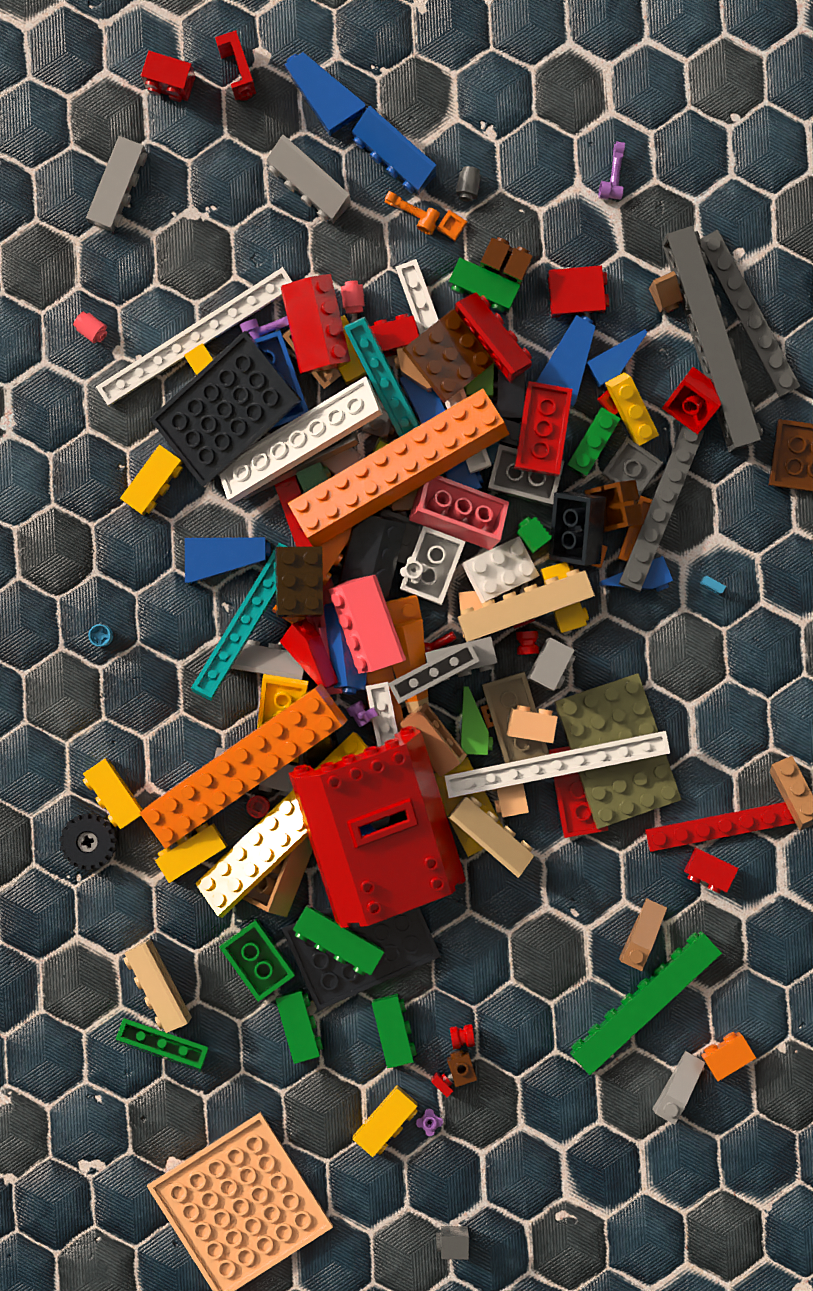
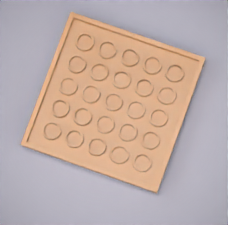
[147,1112,333,1291]

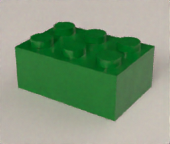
[219,918,296,1002]

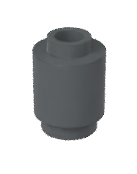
[456,166,481,202]

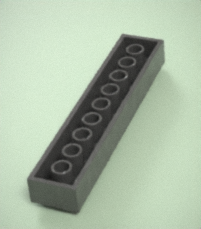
[662,226,762,453]

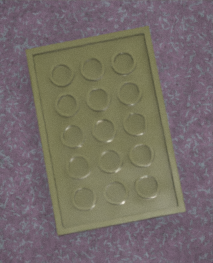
[554,673,681,829]

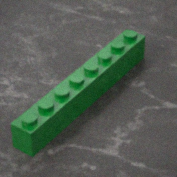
[570,931,722,1075]

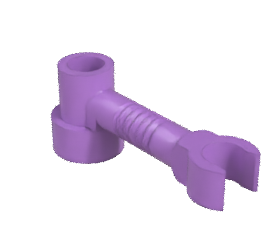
[598,141,625,200]
[240,316,289,339]
[346,700,379,727]

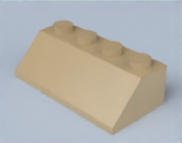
[448,796,534,878]
[124,938,192,1033]

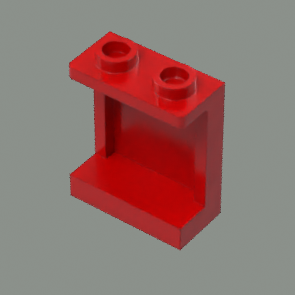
[215,30,256,101]
[547,265,609,318]

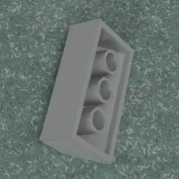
[267,135,351,224]
[218,639,305,680]

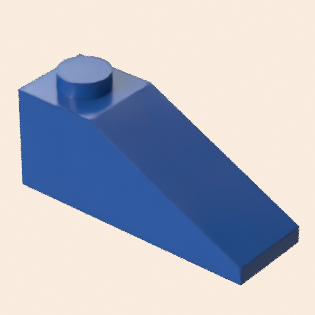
[585,329,647,388]
[599,556,673,592]

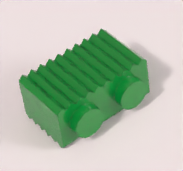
[517,516,552,554]

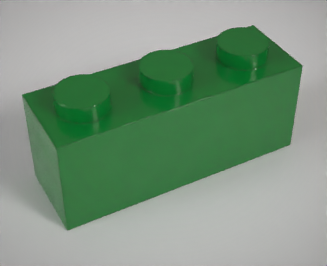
[448,257,520,313]
[566,407,621,479]
[275,989,323,1064]
[372,994,417,1069]

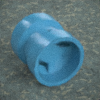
[88,624,113,647]

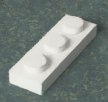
[366,682,398,747]

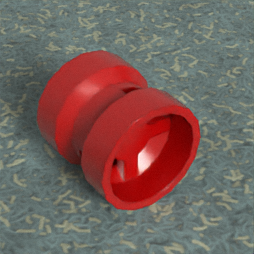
[516,631,539,655]
[247,795,270,818]
[450,1024,475,1050]

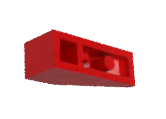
[280,619,338,689]

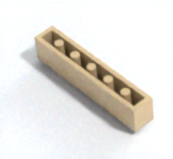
[457,568,594,642]

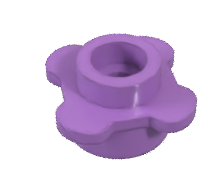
[416,1109,443,1136]

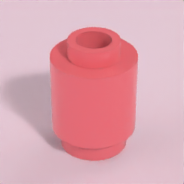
[341,281,365,314]
[73,311,107,343]

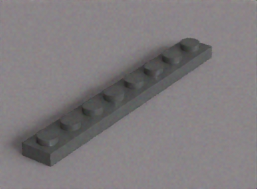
[699,230,800,397]
[619,425,704,592]

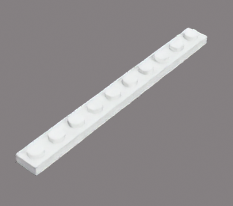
[396,259,492,474]
[96,267,292,406]
[445,731,670,798]

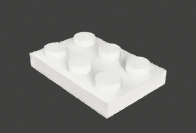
[462,536,540,603]

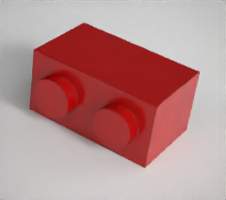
[684,847,739,894]

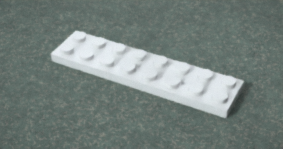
[219,377,383,504]

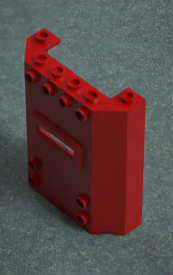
[288,726,466,928]

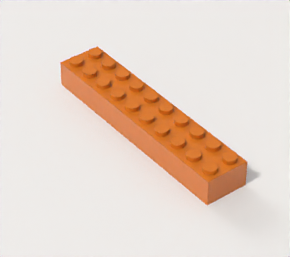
[288,389,509,547]
[139,684,347,849]

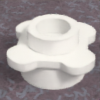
[400,557,427,583]

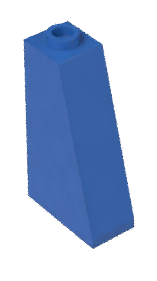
[285,52,366,136]
[536,315,596,409]
[185,537,271,584]
[324,603,367,695]

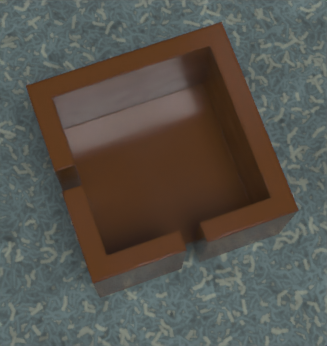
[480,237,533,289]
[585,480,644,533]

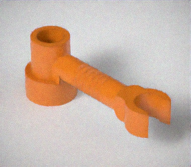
[384,191,440,235]

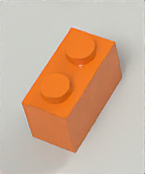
[701,1032,756,1081]

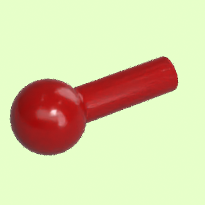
[424,631,456,659]

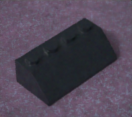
[338,514,406,602]

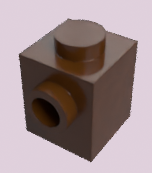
[447,1050,477,1087]

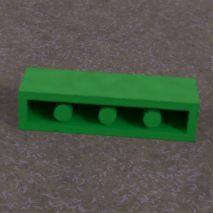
[293,904,384,976]
[115,1018,209,1072]

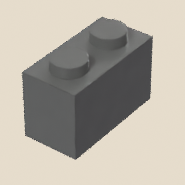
[436,1226,469,1260]

